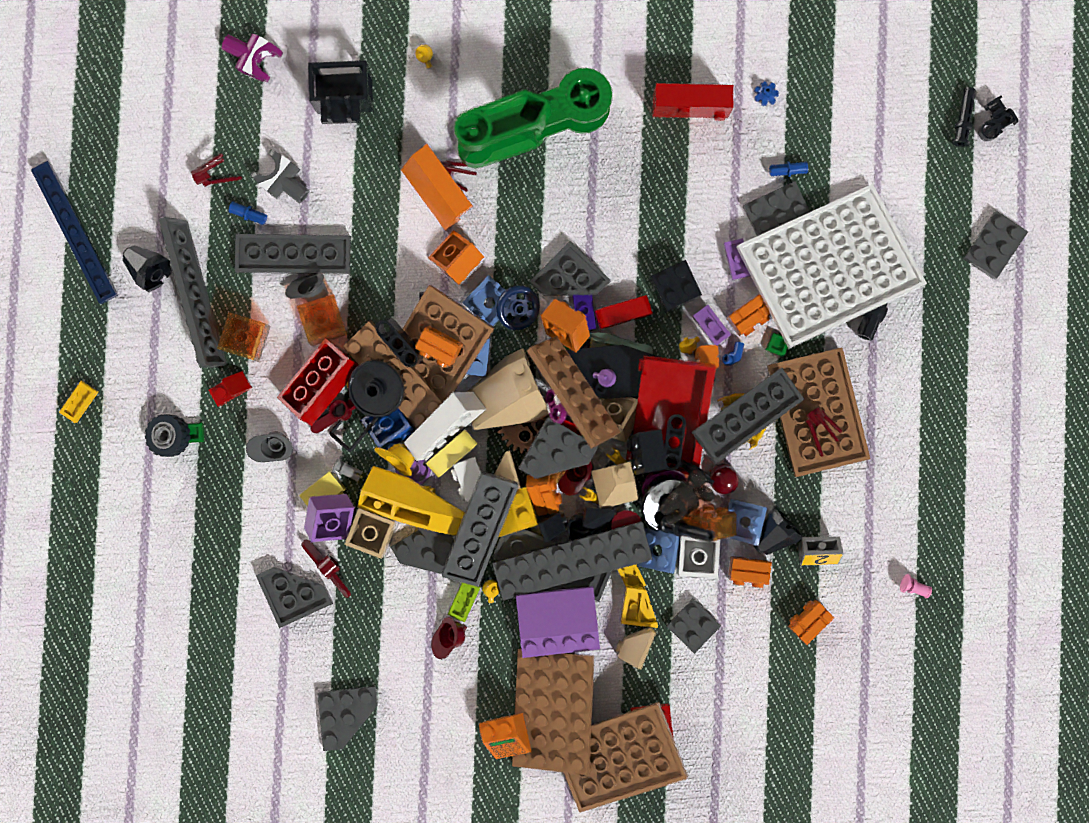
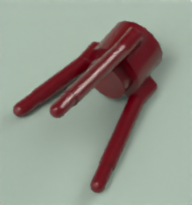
[191,154,242,187]
[441,160,477,192]
[805,407,842,457]

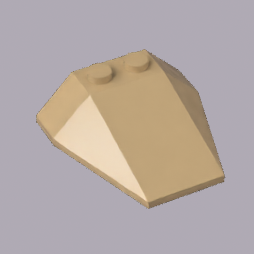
[467,348,549,430]

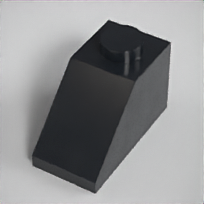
[537,511,568,542]

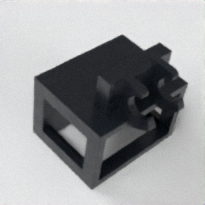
[308,60,374,124]

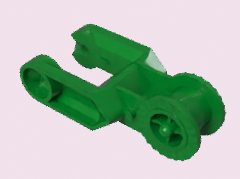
[454,68,612,169]

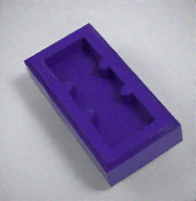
[573,295,596,330]

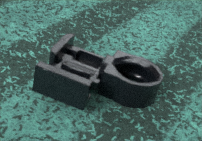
[978,95,1019,142]

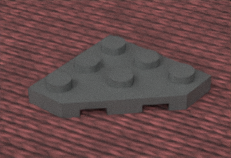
[530,241,611,296]
[518,417,598,478]
[390,528,454,574]
[256,567,333,628]
[318,686,378,751]

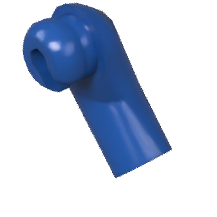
[722,342,744,366]

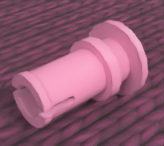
[900,574,932,598]

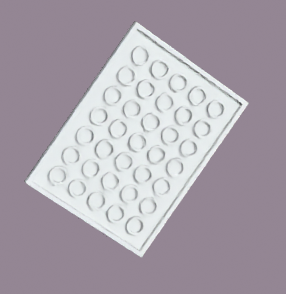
[736,184,927,349]

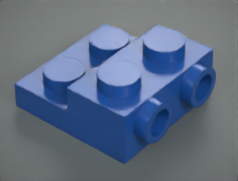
[361,408,415,450]

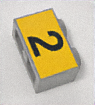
[797,536,843,565]

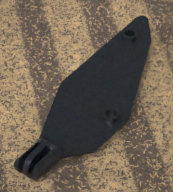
[566,345,716,399]

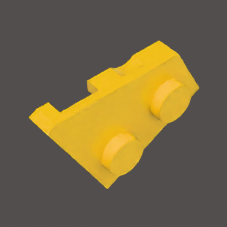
[620,585,658,628]

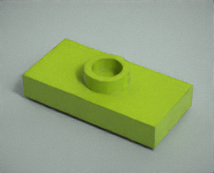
[447,583,481,622]

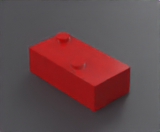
[653,83,734,121]
[277,338,358,426]

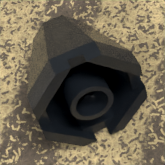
[122,245,171,292]
[753,506,802,555]

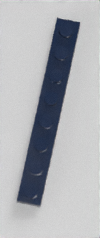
[30,161,119,304]

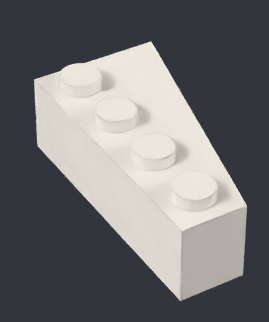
[404,392,486,461]

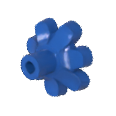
[754,82,779,106]

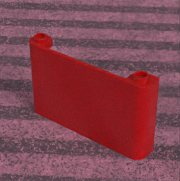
[626,356,716,475]

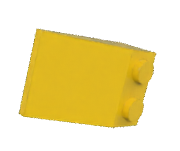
[498,487,539,538]

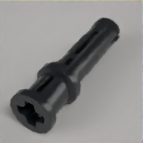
[952,87,976,147]
[660,516,715,543]

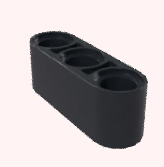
[375,318,423,367]
[664,414,686,471]

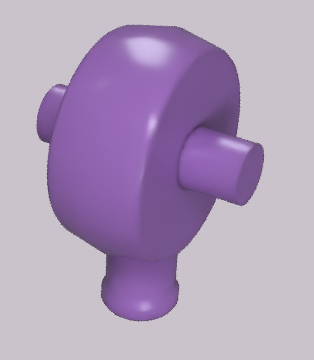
[593,369,616,387]

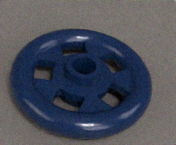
[496,285,540,330]

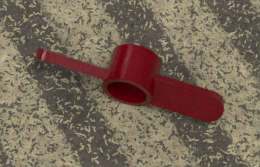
[310,399,356,434]
[301,539,351,598]

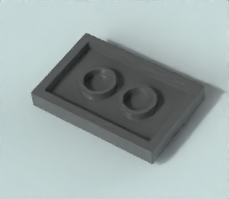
[743,181,810,236]
[963,211,1028,280]

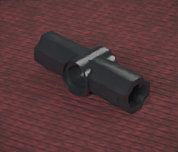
[856,303,888,341]

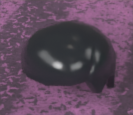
[567,513,596,540]

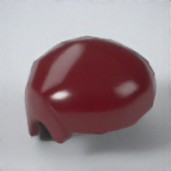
[710,464,739,495]

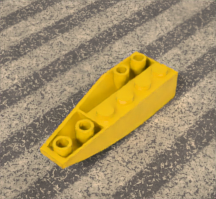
[357,466,465,536]

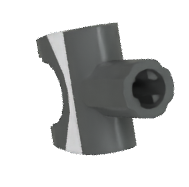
[250,149,310,203]

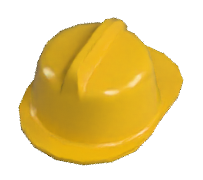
[374,444,415,476]

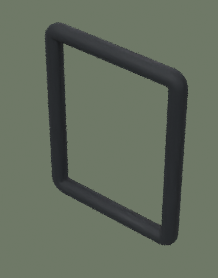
[330,417,378,452]

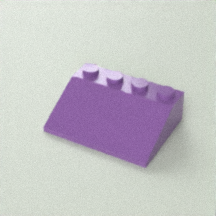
[516,586,600,658]

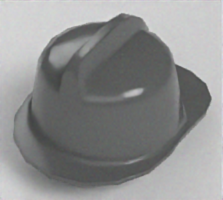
[285,273,329,303]
[246,431,293,463]

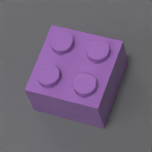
[304,494,354,542]

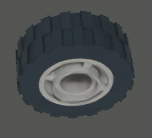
[145,414,191,457]

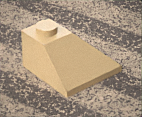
[599,397,638,443]
[494,451,521,489]
[591,462,638,509]
[615,627,656,670]

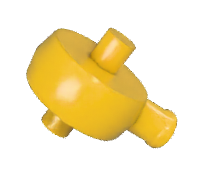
[415,44,433,69]
[679,336,700,355]
[482,579,500,603]

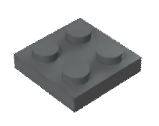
[666,598,721,654]

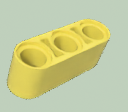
[425,429,478,478]

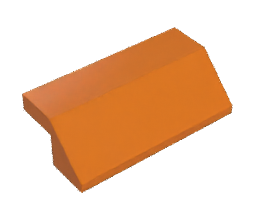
[401,144,473,231]

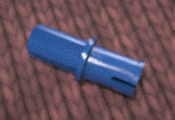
[769,161,808,177]
[229,201,268,225]

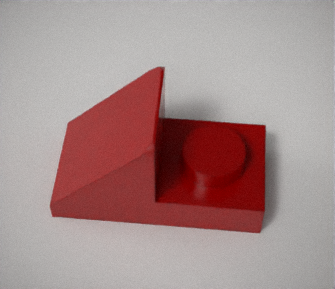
[208,371,252,407]

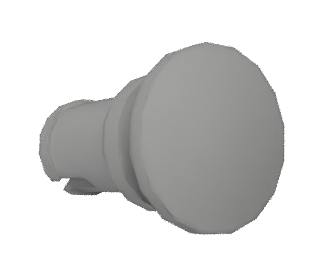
[332,456,363,482]

